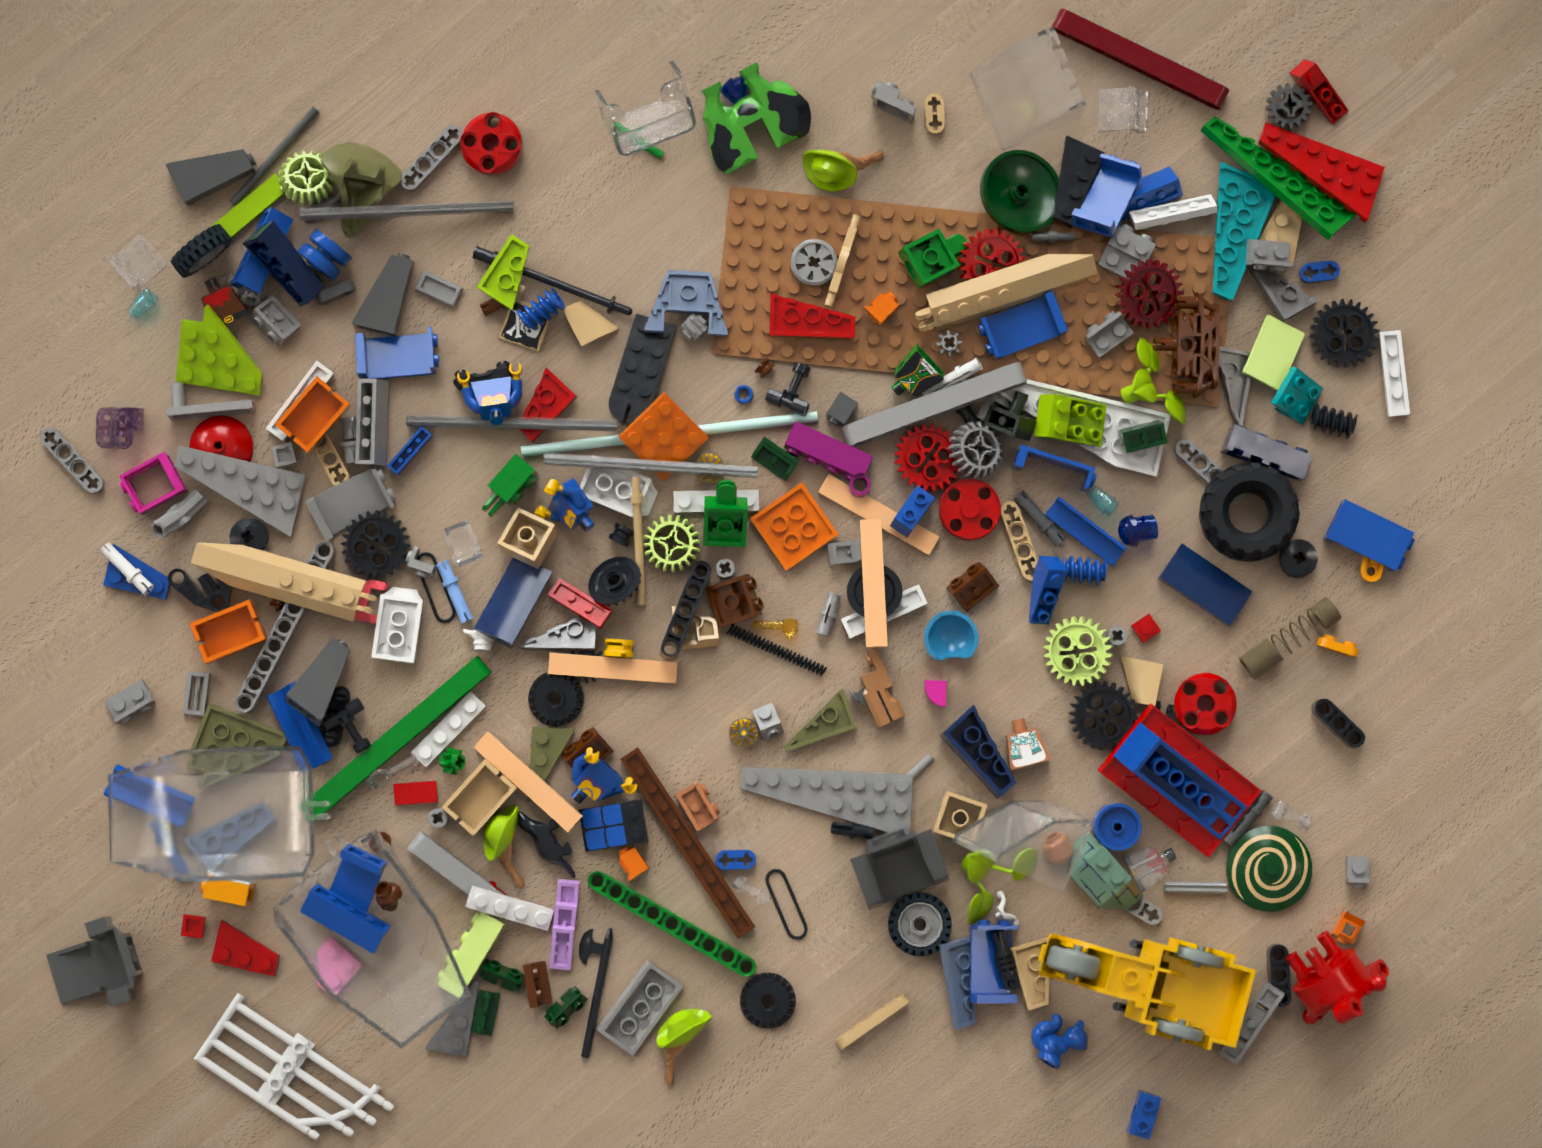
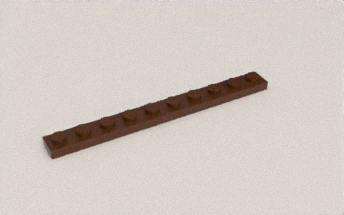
[620,748,755,939]

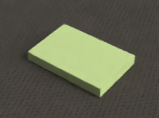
[1242,315,1305,391]

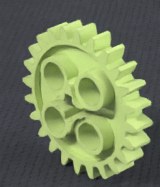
[1044,616,1114,686]

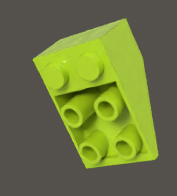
[1034,394,1107,447]

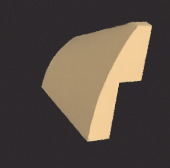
[563,301,618,347]
[671,606,719,650]
[1121,656,1164,706]

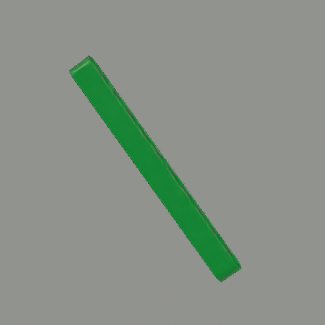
[299,656,492,823]

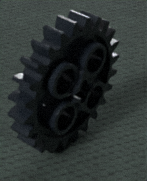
[1309,299,1380,368]
[341,510,411,580]
[1068,681,1138,750]

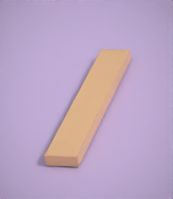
[818,474,939,556]
[860,519,888,648]
[548,653,678,684]
[474,732,583,832]

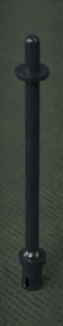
[472,246,633,315]

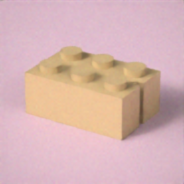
[441,759,518,836]

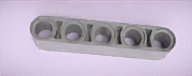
[407,831,504,895]

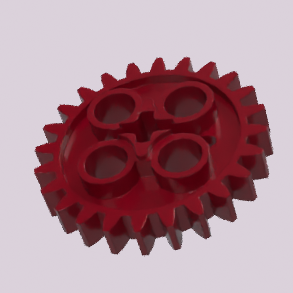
[1115,259,1184,329]

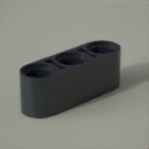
[1311,699,1365,748]
[1266,943,1292,1007]

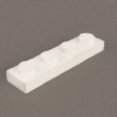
[1129,194,1217,230]
[1378,330,1410,417]
[266,361,334,442]
[673,490,759,513]
[841,584,928,639]
[411,691,486,767]
[465,885,554,931]

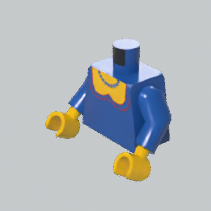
[457,363,523,425]
[534,478,595,532]
[571,747,637,804]

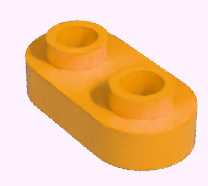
[1360,556,1384,582]
[1316,634,1359,658]

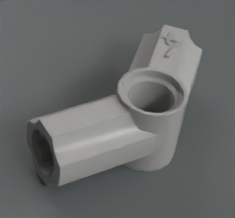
[151,488,208,539]

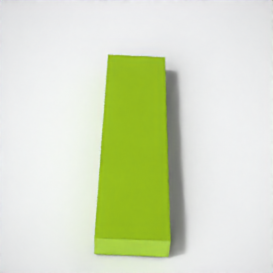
[211,173,285,239]

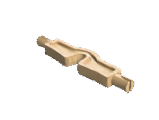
[824,215,861,308]

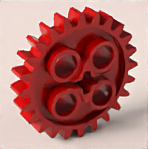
[957,229,1026,281]
[893,423,958,492]

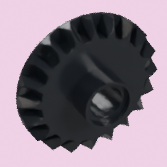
[588,557,642,607]
[847,566,903,618]
[528,672,584,727]
[740,972,796,1029]

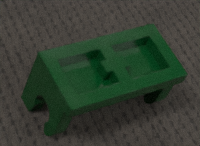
[1118,420,1168,453]
[751,436,799,482]

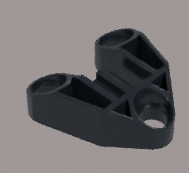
[168,568,233,612]

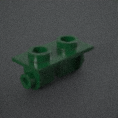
[479,958,525,992]
[544,986,588,1029]
[471,989,500,1036]

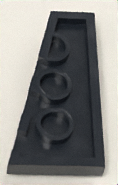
[1052,135,1105,228]

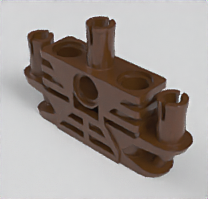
[1152,292,1220,399]

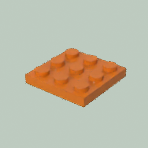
[618,392,709,481]
[750,482,839,571]

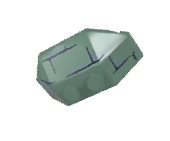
[1069,831,1144,910]

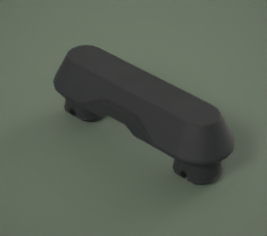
[453,361,514,392]
[322,686,350,747]

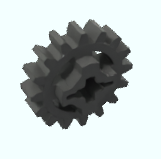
[1265,83,1313,130]

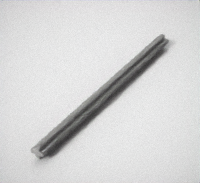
[300,200,513,221]
[406,414,618,432]
[544,453,758,479]

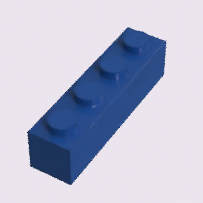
[387,426,433,476]

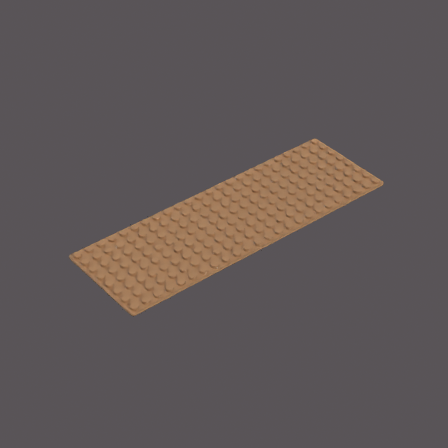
[713,187,1230,407]

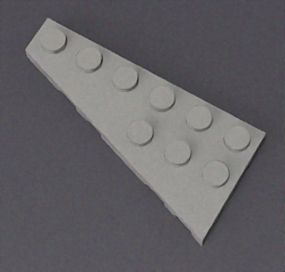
[174,445,305,537]

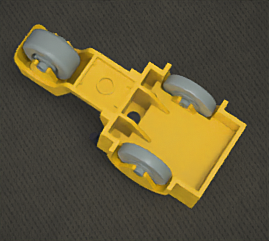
[1038,933,1256,1050]

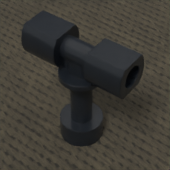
[765,362,811,417]
[322,698,371,754]

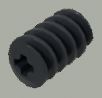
[1310,403,1358,439]

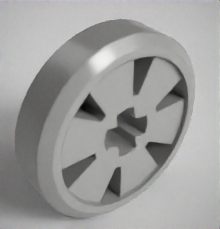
[791,239,838,287]

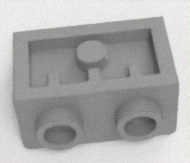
[1246,239,1293,272]
[250,295,301,348]
[1084,311,1134,358]
[104,679,155,725]

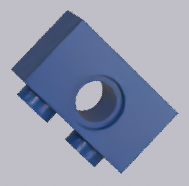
[890,486,935,538]
[1126,1090,1162,1140]

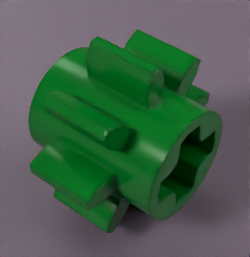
[439,748,466,775]

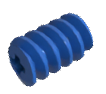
[517,288,565,330]
[1063,555,1107,586]

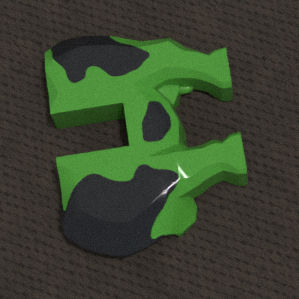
[701,62,811,174]

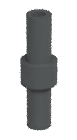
[1031,231,1074,244]

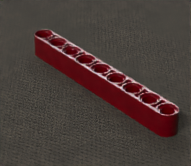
[1051,9,1230,110]

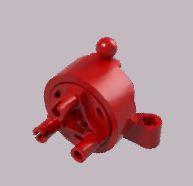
[1285,931,1389,1025]

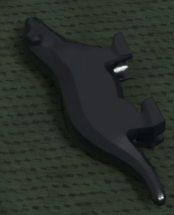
[517,812,576,878]

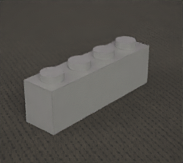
[355,379,389,466]

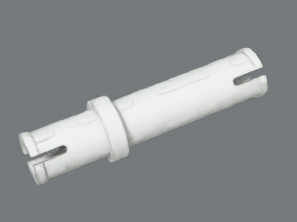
[922,358,983,396]
[100,542,154,596]

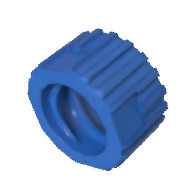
[734,385,754,404]

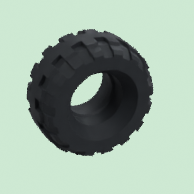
[1199,463,1300,562]

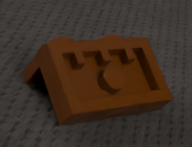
[946,562,999,613]
[561,727,614,768]
[523,961,552,1008]

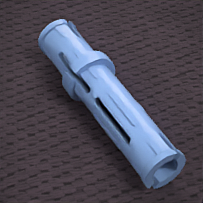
[436,560,473,624]

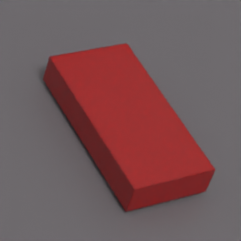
[393,781,438,805]

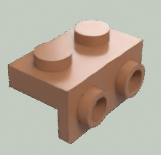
[675,782,721,831]

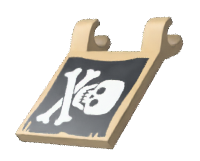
[499,284,552,352]

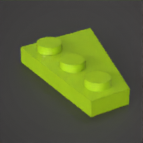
[477,234,530,311]

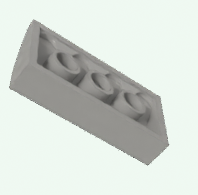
[596,959,683,1056]

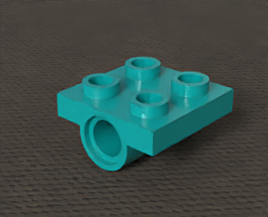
[1271,366,1323,425]

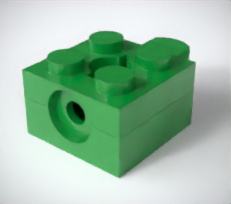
[898,228,967,290]
[482,453,538,517]
[703,480,748,547]

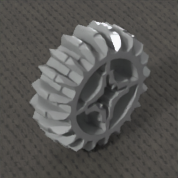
[947,421,1005,479]

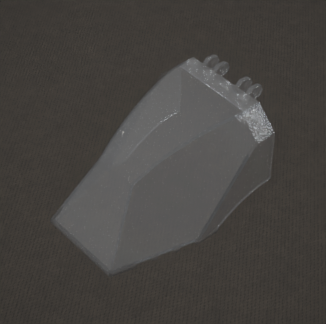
[273,829,471,1048]

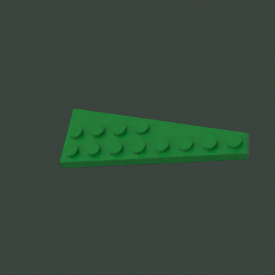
[1201,116,1357,240]

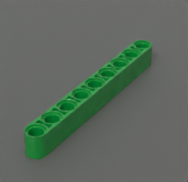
[588,871,756,977]

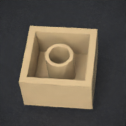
[497,507,559,569]
[932,791,987,846]

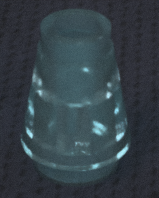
[127,288,159,319]
[1087,486,1119,516]

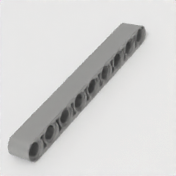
[842,362,1027,447]
[235,541,336,713]

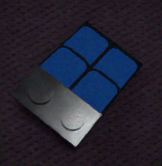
[579,799,649,852]

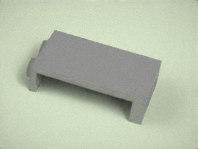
[306,466,396,541]

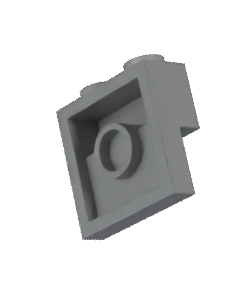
[871,82,916,123]
[1097,224,1156,278]

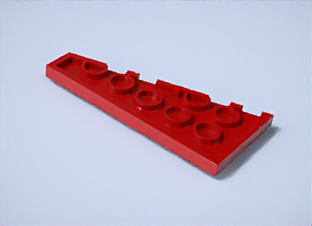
[1258,122,1385,224]

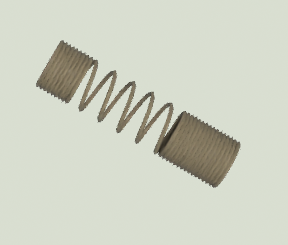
[1239,597,1342,680]

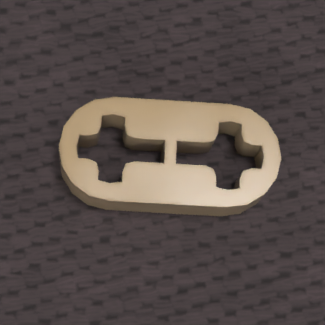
[924,94,945,135]

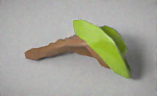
[802,150,884,192]
[483,805,525,889]
[656,1008,712,1086]

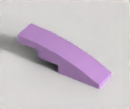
[549,879,580,970]

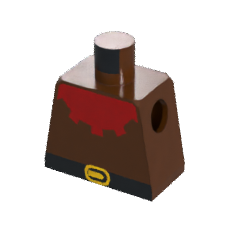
[201,277,249,324]

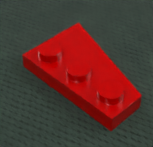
[519,367,577,443]
[211,919,280,976]

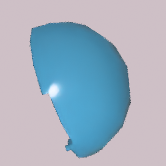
[924,611,979,660]

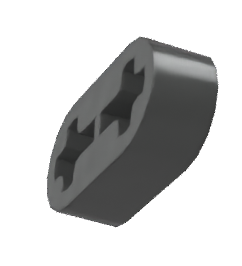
[315,280,356,306]

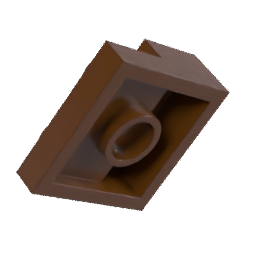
[706,574,764,628]

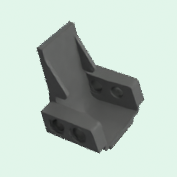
[850,826,950,910]
[46,916,143,1007]

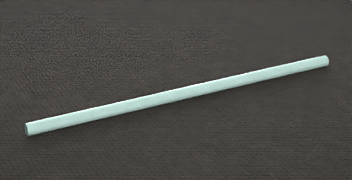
[521,411,818,457]

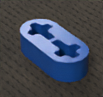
[1299,261,1340,284]
[715,850,756,870]

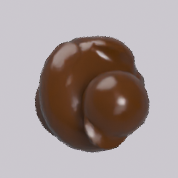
[374,881,402,912]

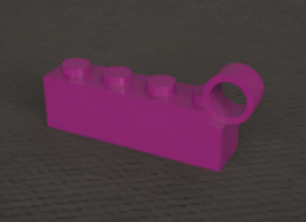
[784,421,873,498]

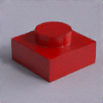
[1131,614,1161,643]
[180,914,206,938]

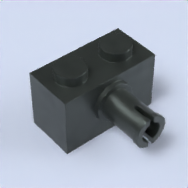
[983,391,1037,441]

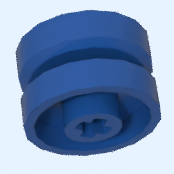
[297,228,352,281]
[1092,803,1142,851]

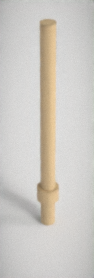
[630,477,646,605]

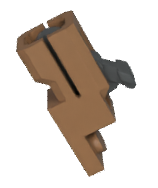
[850,648,905,728]

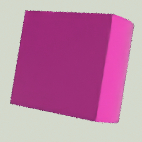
[924,680,947,707]

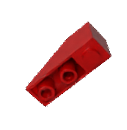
[1289,59,1349,124]

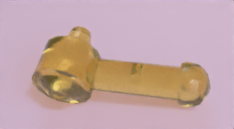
[753,618,798,639]

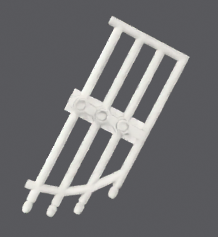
[193,993,394,1140]

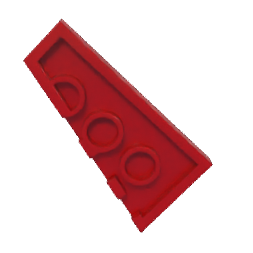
[769,293,855,339]

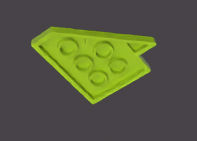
[176,305,263,396]

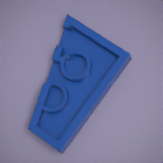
[103,544,170,600]

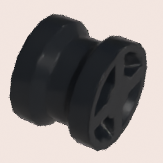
[608,523,634,547]

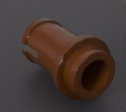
[479,298,505,316]

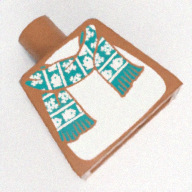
[1006,718,1050,770]

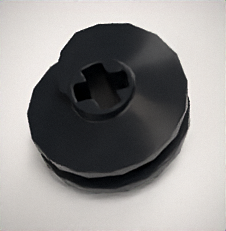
[229,518,269,551]
[1279,539,1318,578]

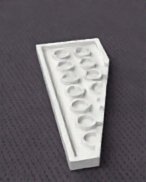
[1000,379,1171,477]

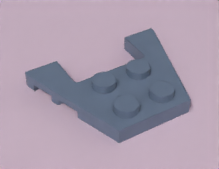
[644,270,728,337]

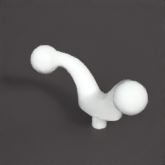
[995,891,1019,925]

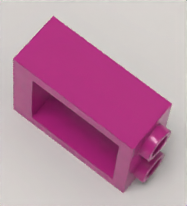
[119,452,188,515]

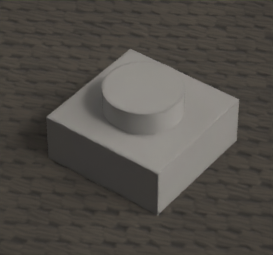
[271,442,298,468]

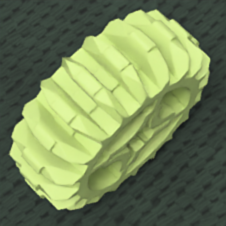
[278,150,336,206]
[643,515,700,572]

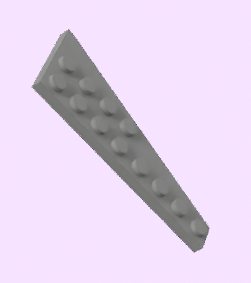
[740,767,913,833]

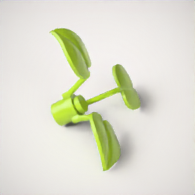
[1121,337,1186,425]
[961,848,1037,924]

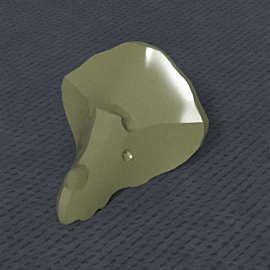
[320,142,402,239]

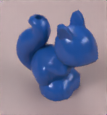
[1031,1014,1088,1070]

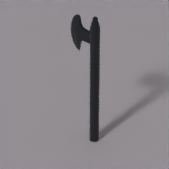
[579,928,613,1058]

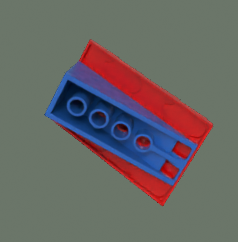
[1098,703,1262,858]

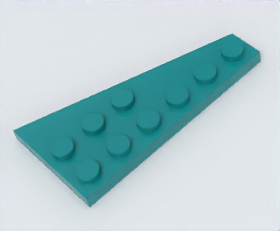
[1212,162,1276,302]

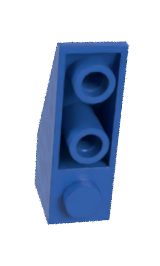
[1029,556,1068,625]

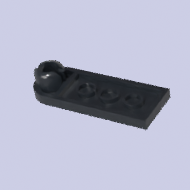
[609,314,677,427]

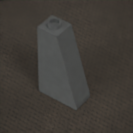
[165,149,256,206]
[352,253,414,336]
[284,637,350,727]

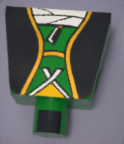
[891,344,944,396]

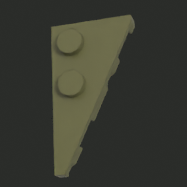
[784,689,857,752]
[527,727,574,802]

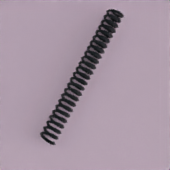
[726,624,827,677]

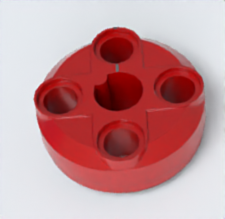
[460,112,523,175]
[939,479,1001,541]
[1174,673,1237,735]

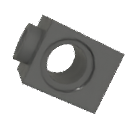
[826,391,858,427]

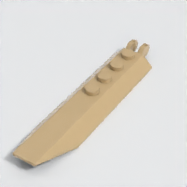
[915,254,1098,332]
[191,543,378,622]

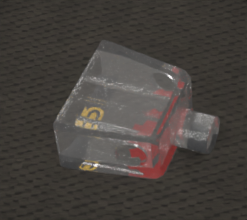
[1122,845,1177,892]

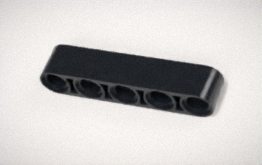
[660,561,711,662]

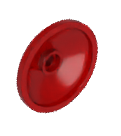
[189,415,253,462]

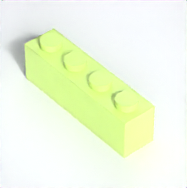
[437,912,505,999]

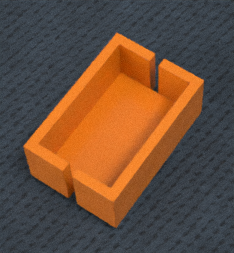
[275,376,351,454]
[190,600,268,664]

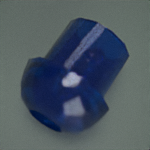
[1118,514,1158,547]

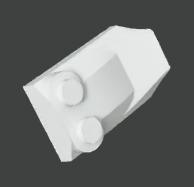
[580,455,658,518]
[371,587,423,664]

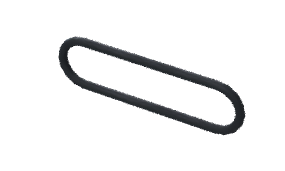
[417,552,456,623]
[765,869,808,940]

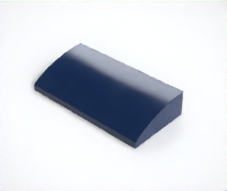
[1158,543,1252,626]
[474,558,552,649]

